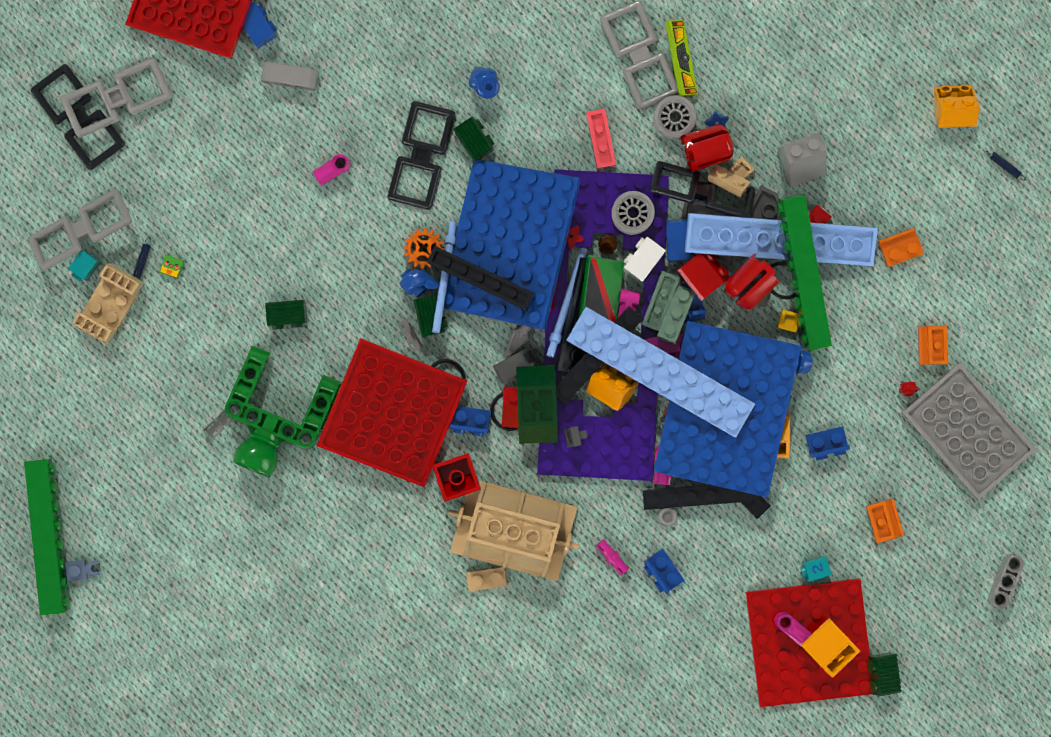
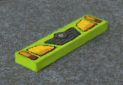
[665,20,698,97]

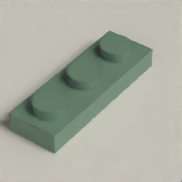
[641,271,680,332]
[657,285,696,345]

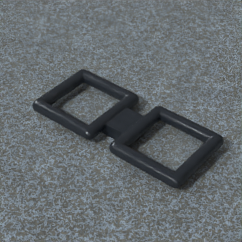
[31,64,125,170]
[387,101,456,210]
[650,161,755,218]

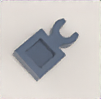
[65,560,101,582]

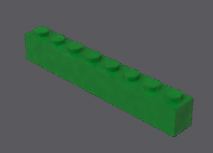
[776,194,832,351]
[24,459,70,616]

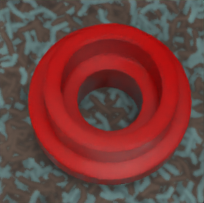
[899,382,918,396]

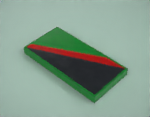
[579,256,624,322]

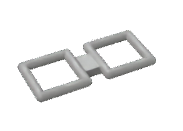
[600,0,679,110]
[60,58,172,138]
[28,189,132,271]

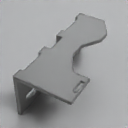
[397,317,424,352]
[202,409,234,439]

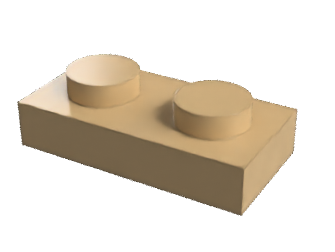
[707,165,751,198]
[466,567,507,591]

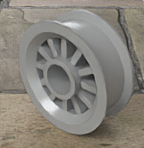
[653,96,696,140]
[611,191,655,235]

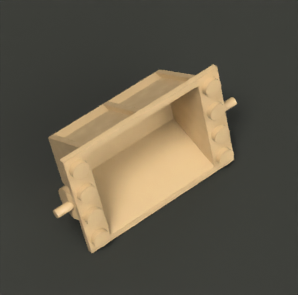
[448,481,580,581]

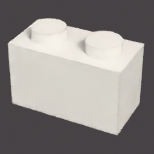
[624,237,666,282]

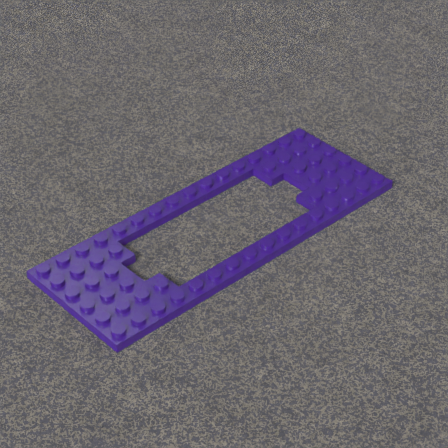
[537,169,669,481]

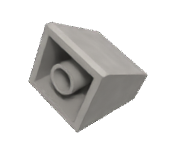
[777,132,827,188]

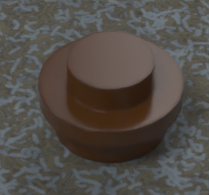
[598,235,617,254]

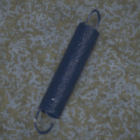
[986,150,1026,181]
[132,237,151,280]

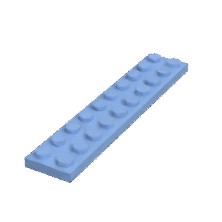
[684,213,878,266]
[566,307,755,438]

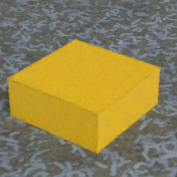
[777,309,799,333]

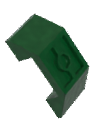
[516,365,558,444]

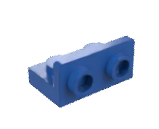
[450,406,491,437]
[805,426,850,461]
[643,548,685,594]

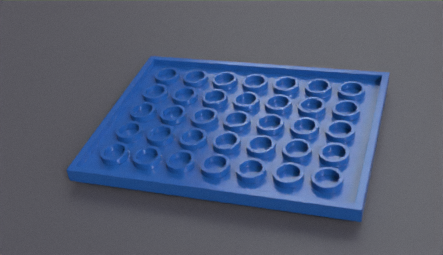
[444,159,581,330]
[654,321,802,498]

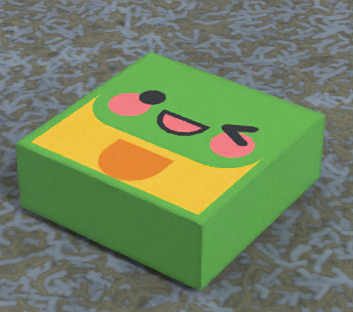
[159,254,184,279]

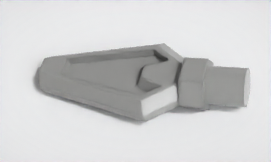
[505,325,532,357]

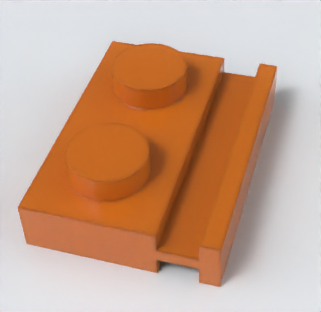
[878,228,924,267]
[918,326,948,365]
[866,498,904,543]

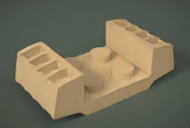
[72,263,144,345]

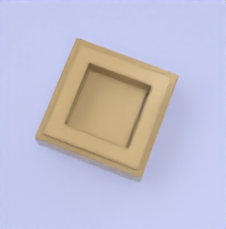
[728,156,755,179]

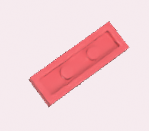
[586,109,616,169]

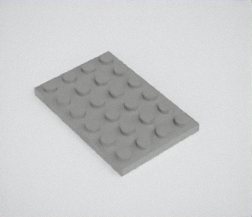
[901,363,1036,500]

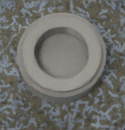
[658,508,677,526]

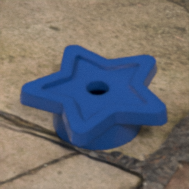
[704,111,729,127]

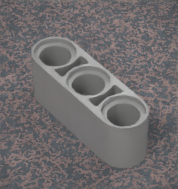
[261,62,318,91]
[988,554,1024,609]

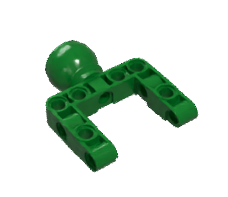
[225,346,342,477]

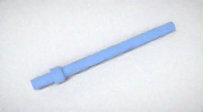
[432,221,457,333]
[546,248,587,358]

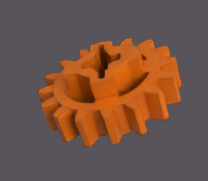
[403,228,445,270]

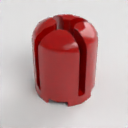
[681,124,734,172]
[725,254,781,310]

